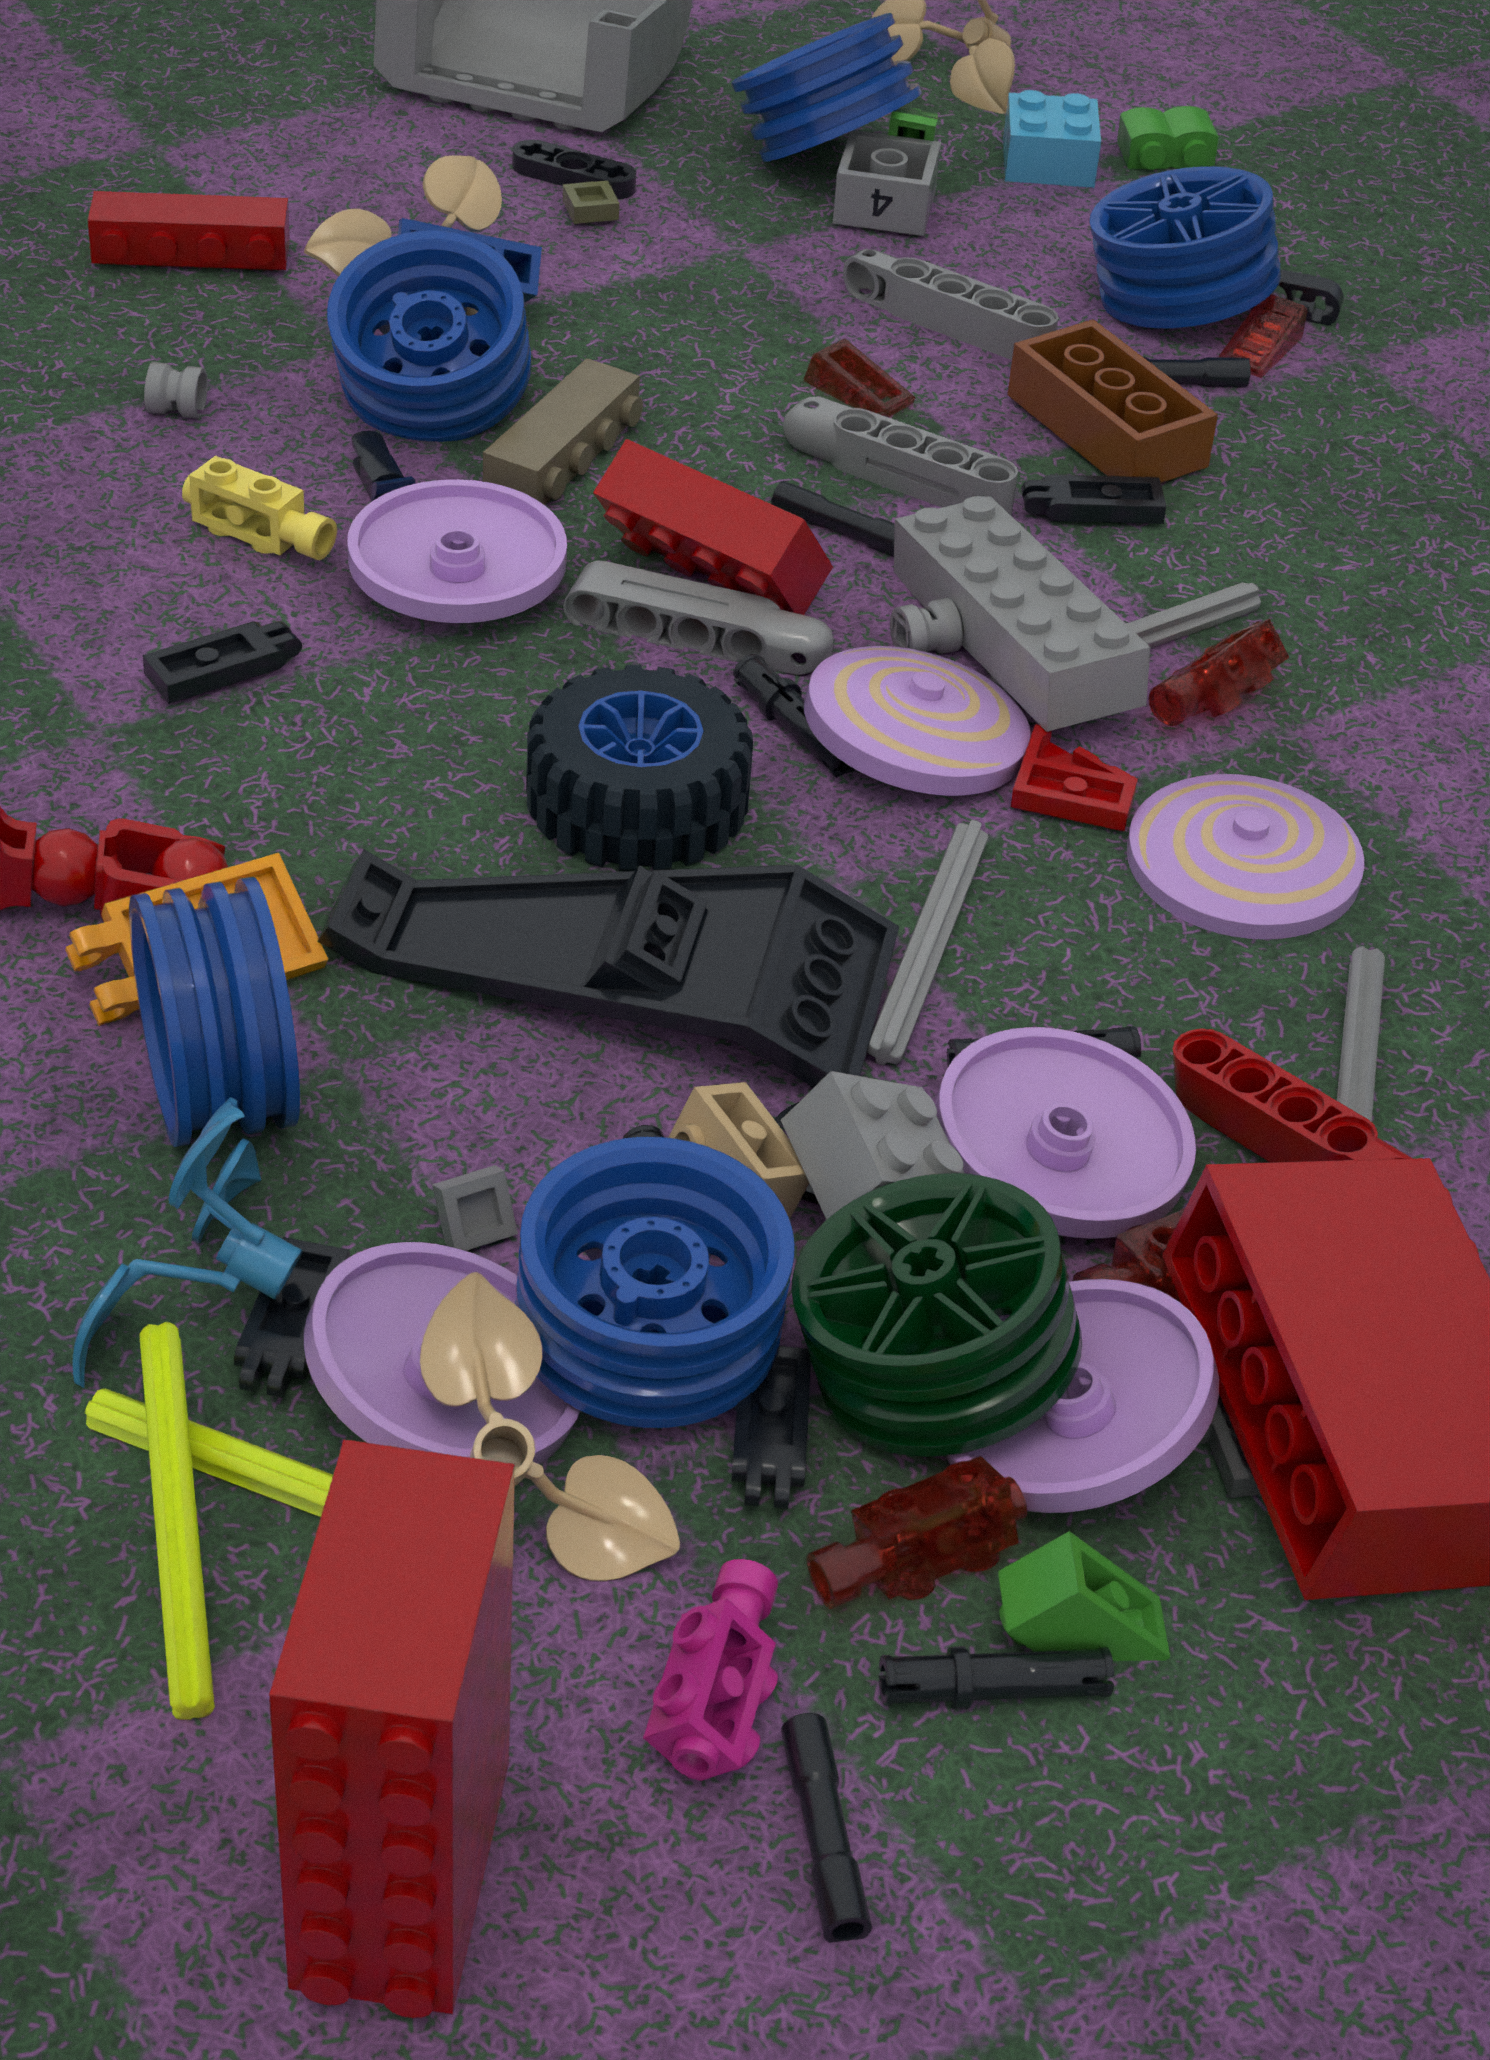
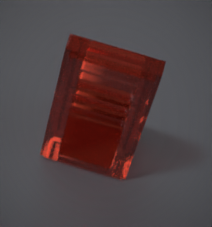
[1219,294,1307,378]
[804,338,916,418]

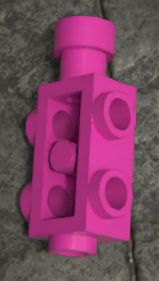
[643,1559,778,1781]

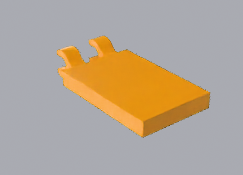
[65,853,328,1026]

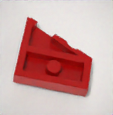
[1010,724,1138,831]

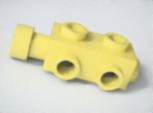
[182,456,337,560]

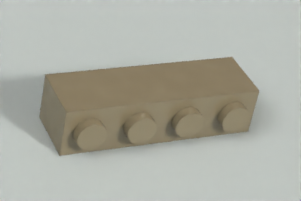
[483,358,643,505]

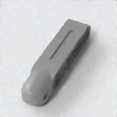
[843,249,1059,360]
[783,397,1018,515]
[563,561,834,675]

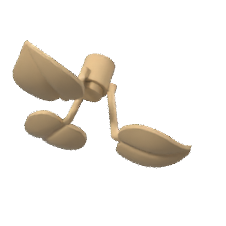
[872,0,1015,114]
[304,155,502,315]
[420,1272,680,1581]

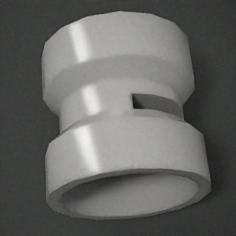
[144,362,208,419]
[890,598,963,655]

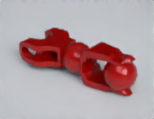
[0,807,228,921]

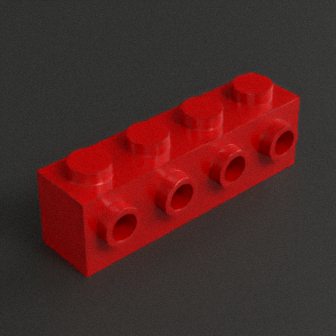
[88,191,290,270]

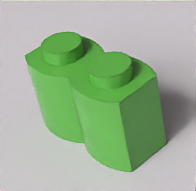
[1117,106,1219,170]

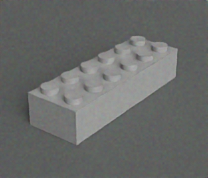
[894,496,1151,732]

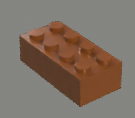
[1007,319,1218,483]

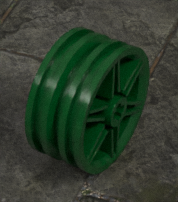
[791,1173,1082,1457]

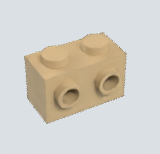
[668,1082,809,1220]

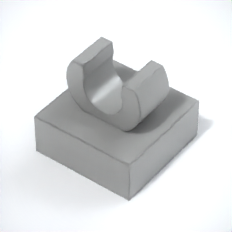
[432,1165,518,1251]

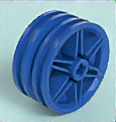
[731,13,922,162]
[1090,166,1281,328]
[327,230,532,442]
[129,877,300,1147]
[515,1137,795,1428]

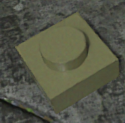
[562,180,620,224]

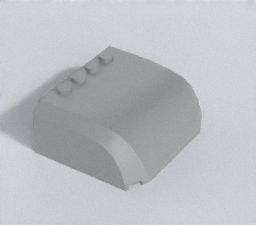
[374,0,693,132]

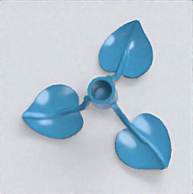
[73,1097,303,1388]

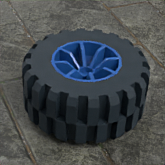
[526,665,753,871]

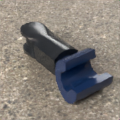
[352,431,416,502]

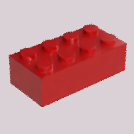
[593,439,833,615]

